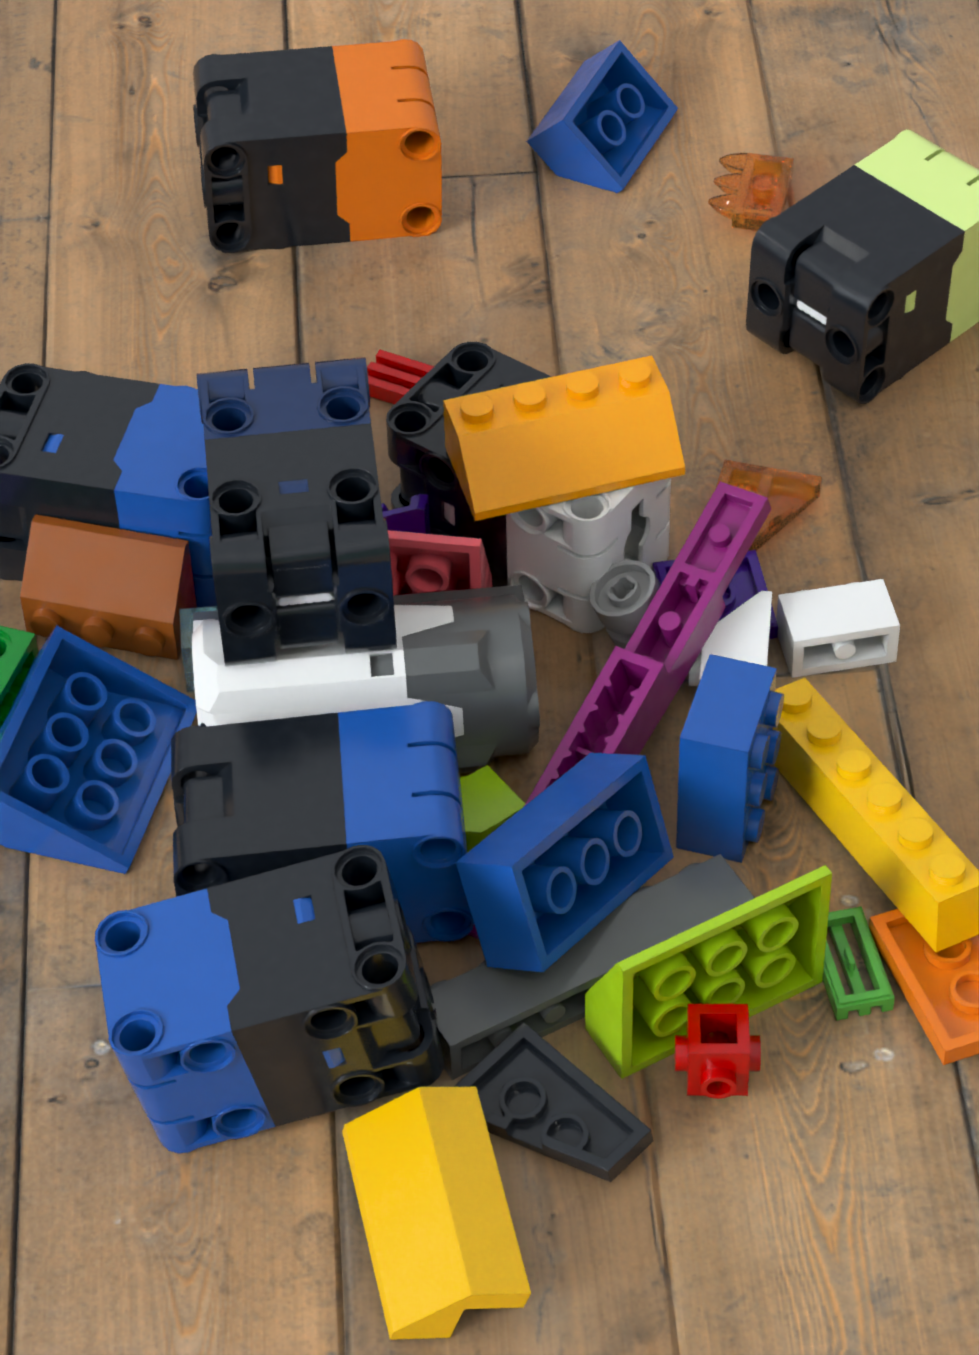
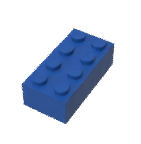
[456,753,674,972]

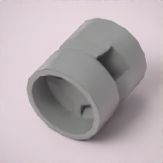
[589,560,661,649]

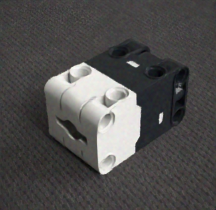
[386,342,671,633]

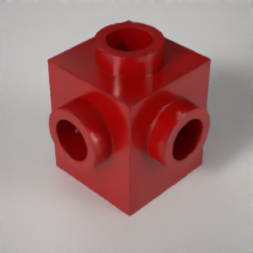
[675,1004,761,1099]

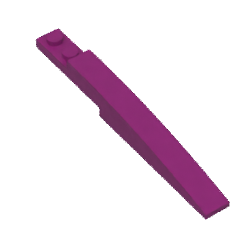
[468,481,771,939]

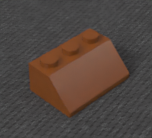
[20,514,197,660]

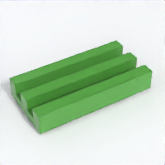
[823,906,895,1021]

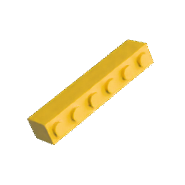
[773,678,979,952]

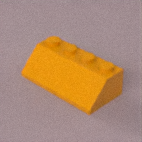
[443,355,685,521]

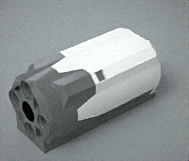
[192,585,540,773]

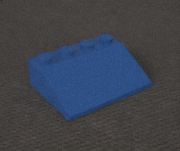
[0,625,197,874]

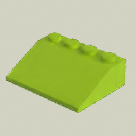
[585,865,832,1079]

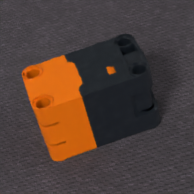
[193,39,442,253]

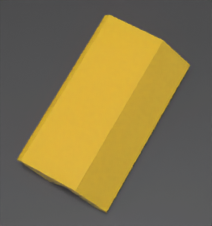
[342,1087,531,1340]

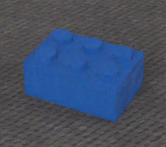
[676,654,784,863]

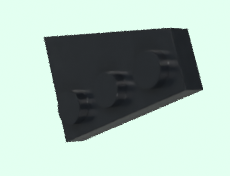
[454,1022,654,1182]

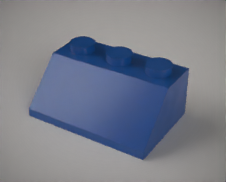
[526,40,678,193]

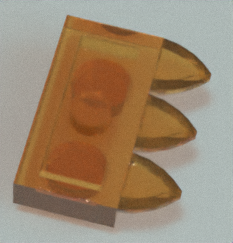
[708,153,794,232]

